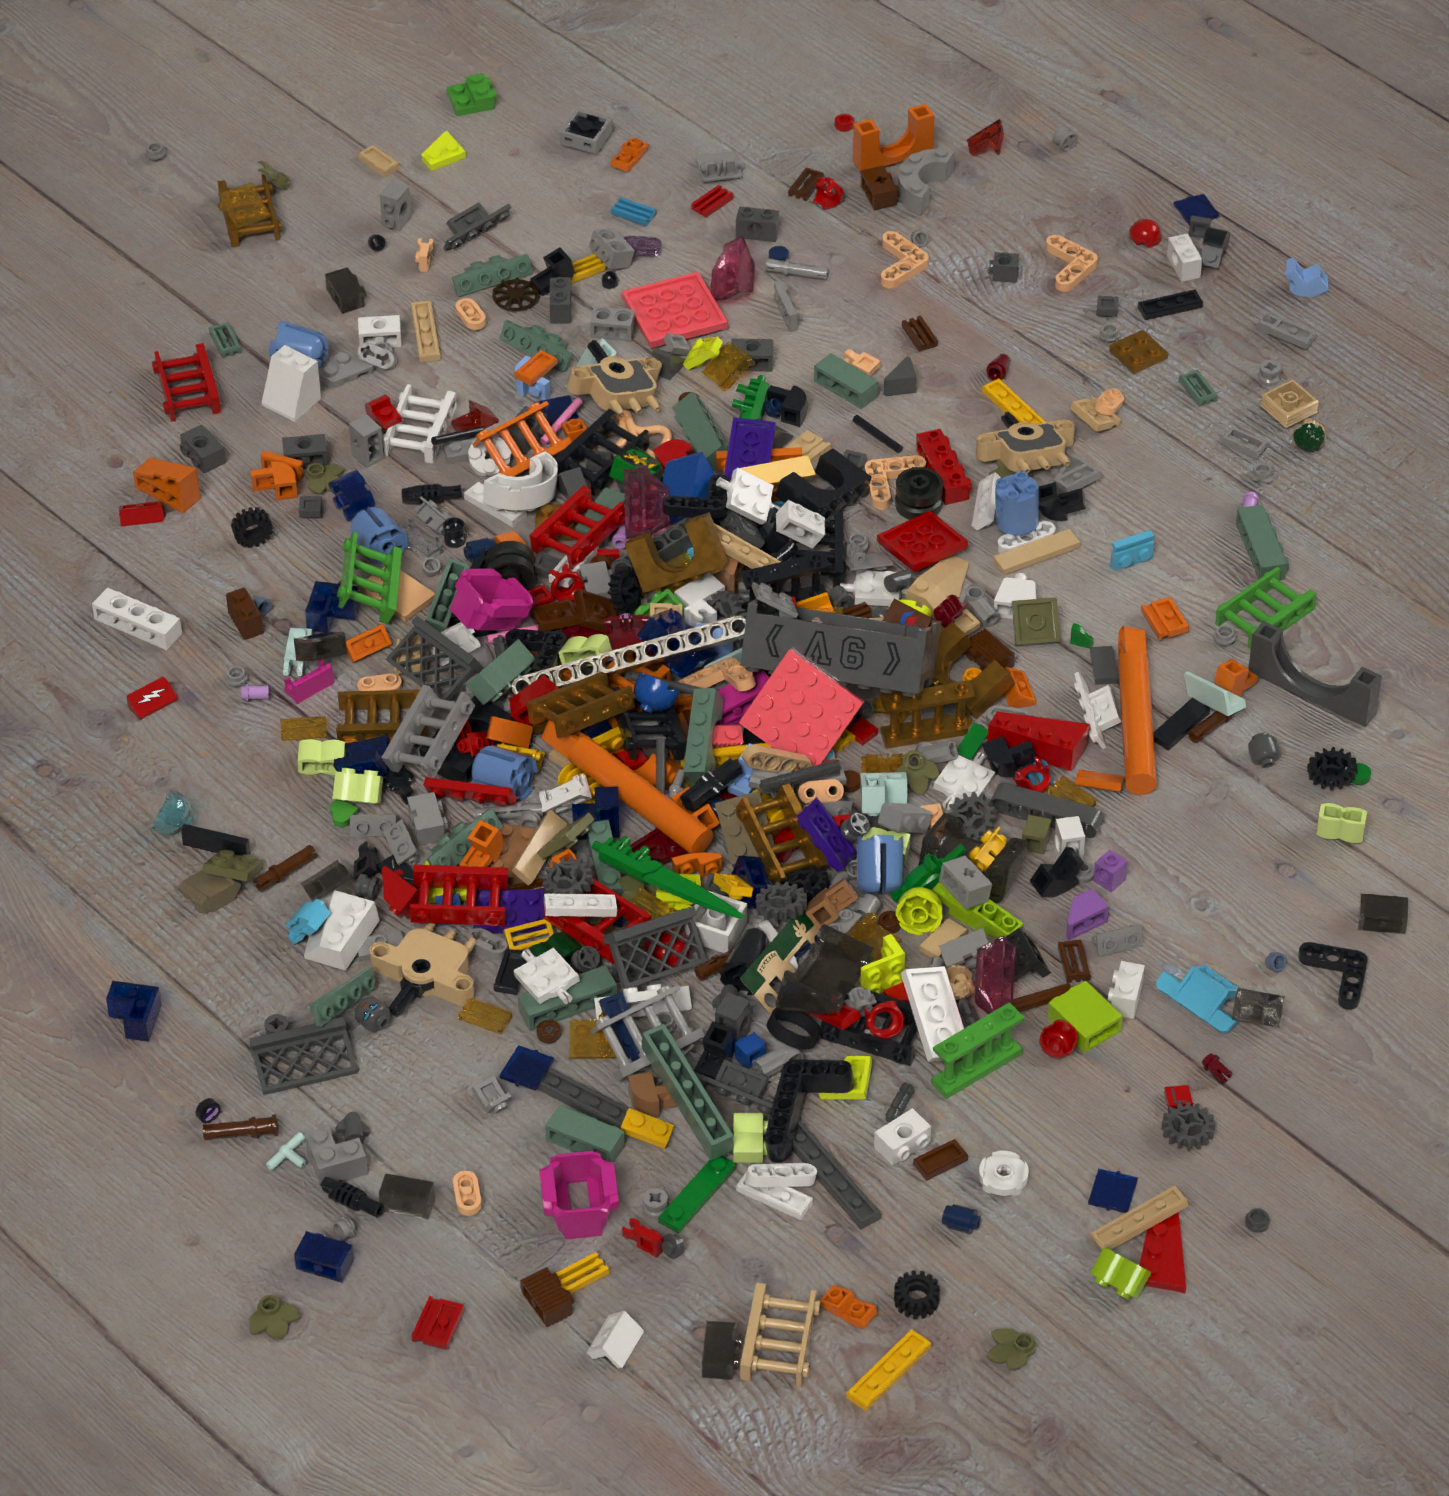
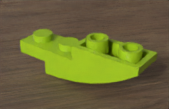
[932,882,1024,939]

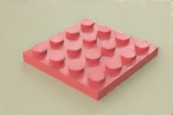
[621,272,728,348]
[739,649,865,766]

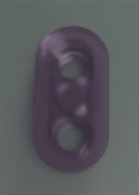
[624,236,662,257]

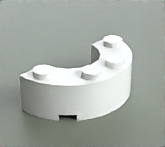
[483,451,558,511]

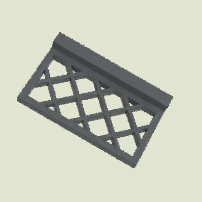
[385,616,484,700]
[603,907,707,989]
[249,1017,358,1095]

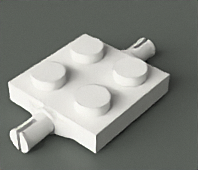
[716,468,781,525]
[840,570,909,606]
[933,752,995,810]
[513,948,580,1004]

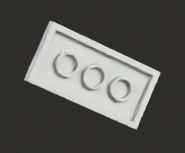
[901,966,964,1062]

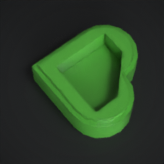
[330,800,359,827]

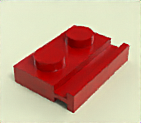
[412,1296,464,1350]

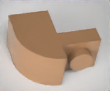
[805,878,859,931]
[628,1072,677,1117]

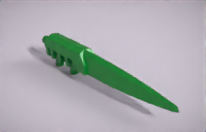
[731,375,769,420]
[592,836,745,919]

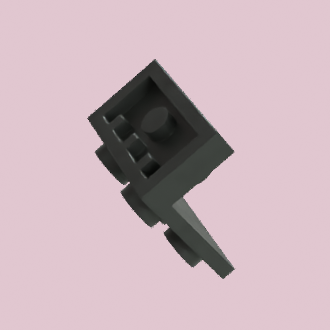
[988,927,1051,989]

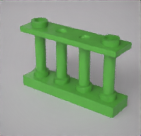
[337,531,402,624]
[1216,566,1316,649]
[931,1002,1025,1099]

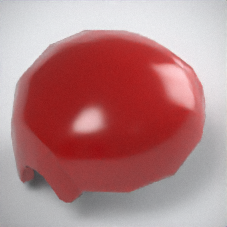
[1129,219,1161,248]
[1039,1020,1078,1059]

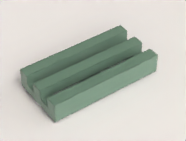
[209,322,242,358]
[1179,370,1218,407]

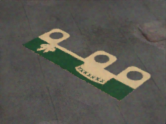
[740,910,827,1014]

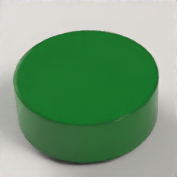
[1350,763,1371,785]

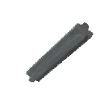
[759,760,842,793]

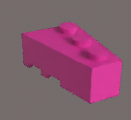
[716,669,770,725]

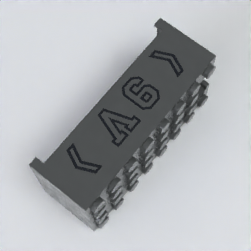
[740,599,941,697]

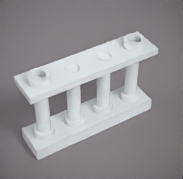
[382,384,457,464]

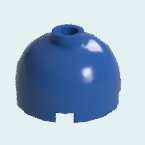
[634,672,680,714]

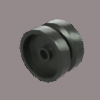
[895,467,943,520]
[486,541,534,591]

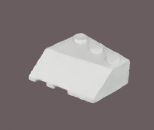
[304,890,380,971]

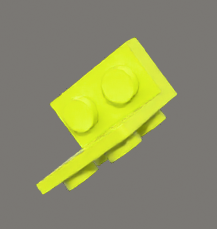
[860,934,905,993]

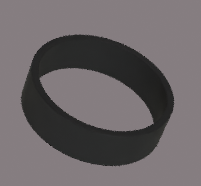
[767,1007,821,1050]

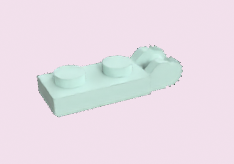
[283,628,313,676]

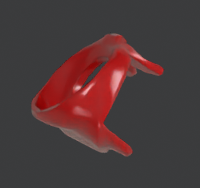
[813,177,844,209]
[549,564,584,602]
[1013,757,1051,793]
[864,1001,904,1038]

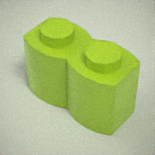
[1090,1247,1151,1300]

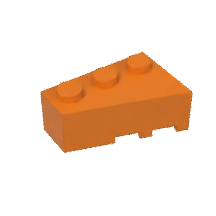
[133,458,200,514]

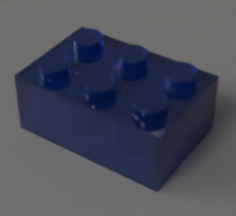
[637,608,718,679]

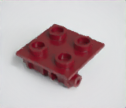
[930,595,969,628]
[604,613,651,654]

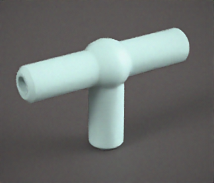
[266,1132,306,1170]

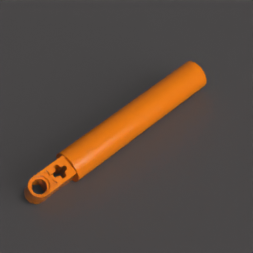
[1118,626,1157,795]
[541,720,713,854]

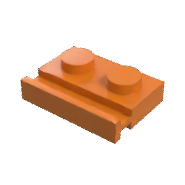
[1141,597,1189,640]

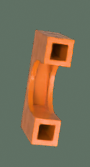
[853,104,935,173]

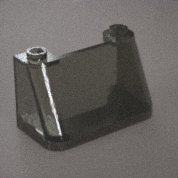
[918,813,1030,903]
[775,923,875,1015]

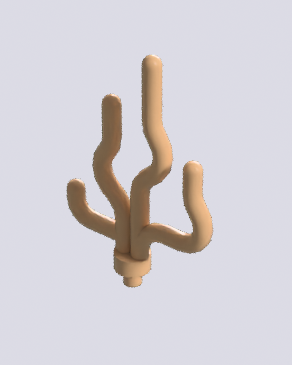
[596,409,672,493]

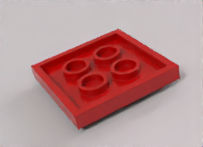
[877,511,968,572]

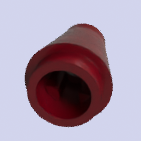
[986,354,1010,381]

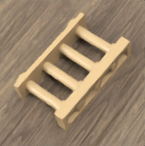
[740,1283,820,1388]

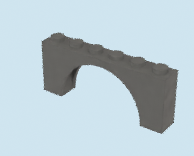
[1248,621,1382,727]

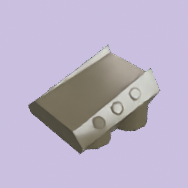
[178,870,241,913]

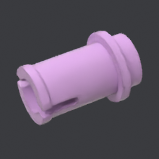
[1242,492,1259,507]
[612,522,632,549]
[241,684,269,702]

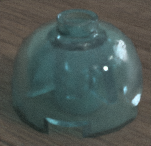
[151,789,193,836]

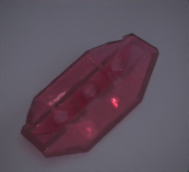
[710,236,755,301]
[624,468,670,539]
[974,936,1016,1029]

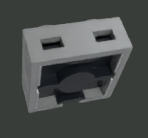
[560,109,613,154]

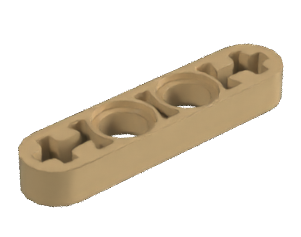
[742,745,813,773]

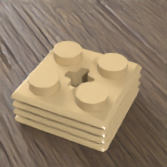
[1260,379,1319,428]

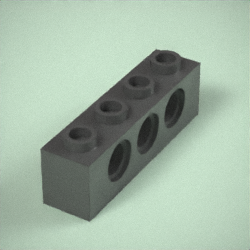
[716,496,765,549]

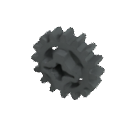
[707,591,746,633]
[947,791,998,843]
[542,856,594,894]
[756,882,807,922]
[1161,1102,1215,1151]

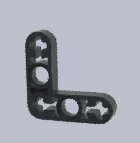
[663,474,729,519]
[505,629,567,678]
[1298,942,1368,1010]

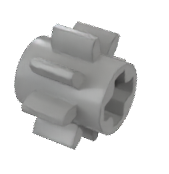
[845,987,877,1017]

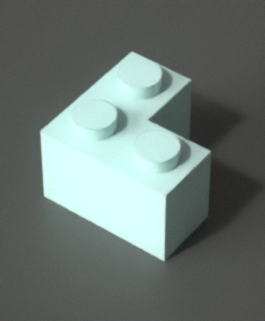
[860,772,907,816]

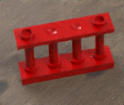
[152,343,221,422]
[529,485,626,570]
[410,864,508,926]
[543,877,651,964]

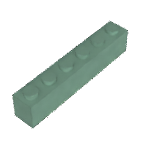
[642,1024,734,1161]

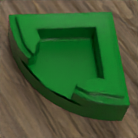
[1070,623,1094,649]

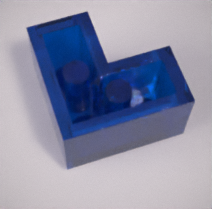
[305,581,360,633]
[572,786,620,840]
[106,981,162,1042]

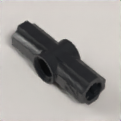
[680,758,743,812]

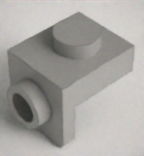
[472,1076,511,1114]

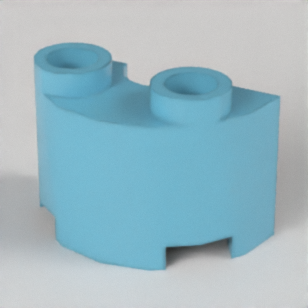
[285,899,331,944]

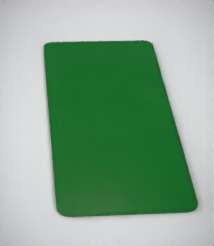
[957,722,988,760]

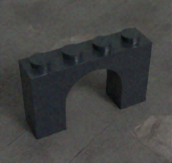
[775,449,872,519]
[419,696,517,783]

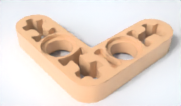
[881,231,929,289]
[1046,235,1098,292]
[865,455,926,510]
[678,658,756,696]

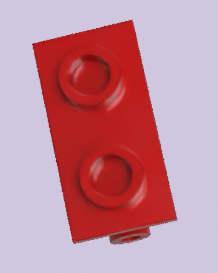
[457,732,495,756]

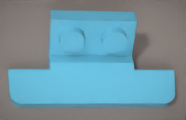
[1156,965,1242,1034]

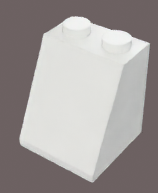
[262,345,321,422]

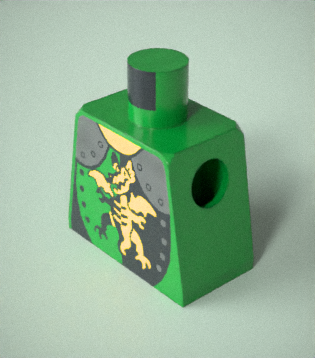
[609,447,664,489]

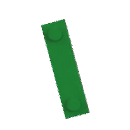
[658,1156,736,1234]

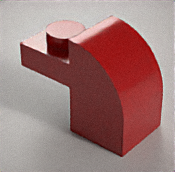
[365,394,402,430]
[652,439,695,470]

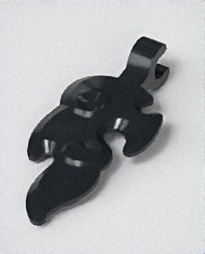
[363,751,414,805]

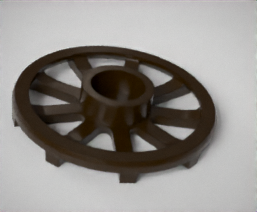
[492,277,539,311]

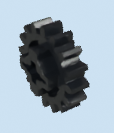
[608,566,644,614]
[1307,747,1358,790]
[782,865,831,905]

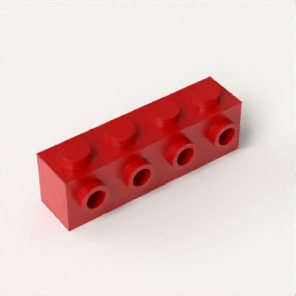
[916,429,972,505]

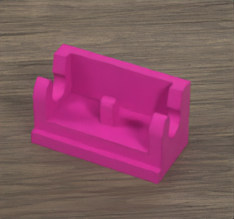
[284,659,334,704]

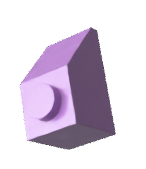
[1066,889,1109,941]

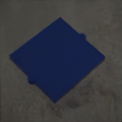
[1174,194,1219,226]
[534,395,579,426]
[499,1045,554,1091]
[1088,1168,1138,1213]

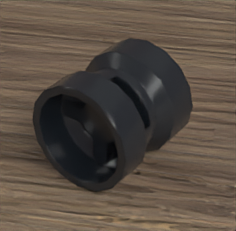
[443,518,466,548]

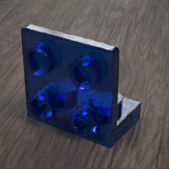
[334,735,390,775]

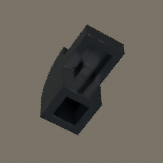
[1200,227,1231,270]
[530,247,574,295]
[767,385,807,427]
[1039,482,1086,521]
[758,507,789,554]
[982,736,1036,777]
[1030,847,1084,897]
[694,1021,736,1080]

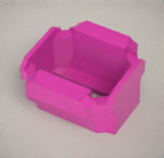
[450,569,533,630]
[539,1151,619,1239]

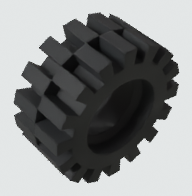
[231,507,273,548]
[894,1270,940,1319]

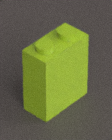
[1048,981,1123,1054]

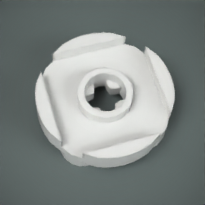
[468,436,511,477]
[979,1151,1029,1196]

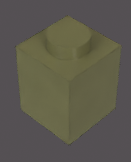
[1021,815,1051,855]

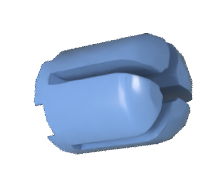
[269,321,329,369]
[350,507,408,567]
[472,745,538,800]
[857,835,903,894]

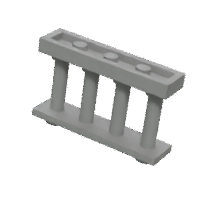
[381,685,475,779]
[590,985,705,1082]

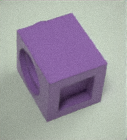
[1093,850,1128,893]

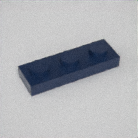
[598,992,640,1062]

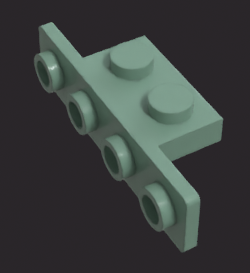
[452,254,533,296]
[499,320,572,371]
[427,809,503,866]
[310,967,375,1027]

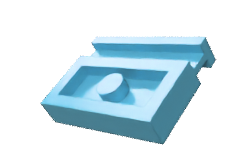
[1110,530,1155,571]

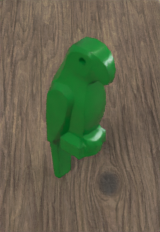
[889,844,966,903]

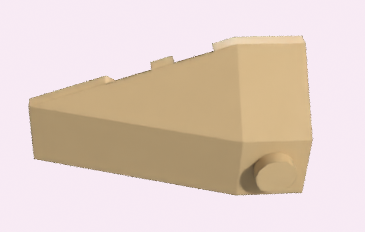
[906,555,969,618]

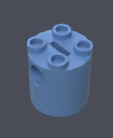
[995,471,1039,535]

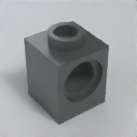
[989,252,1019,283]

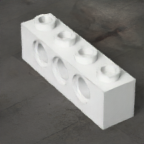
[92,588,182,650]

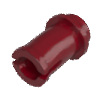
[1202,1053,1233,1084]

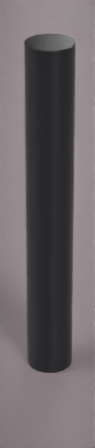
[853,415,903,453]
[431,426,484,445]

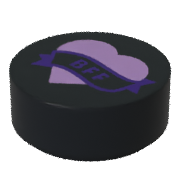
[195,1098,221,1124]

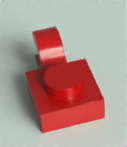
[622,1218,663,1258]

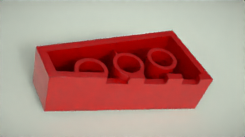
[987,711,1090,771]

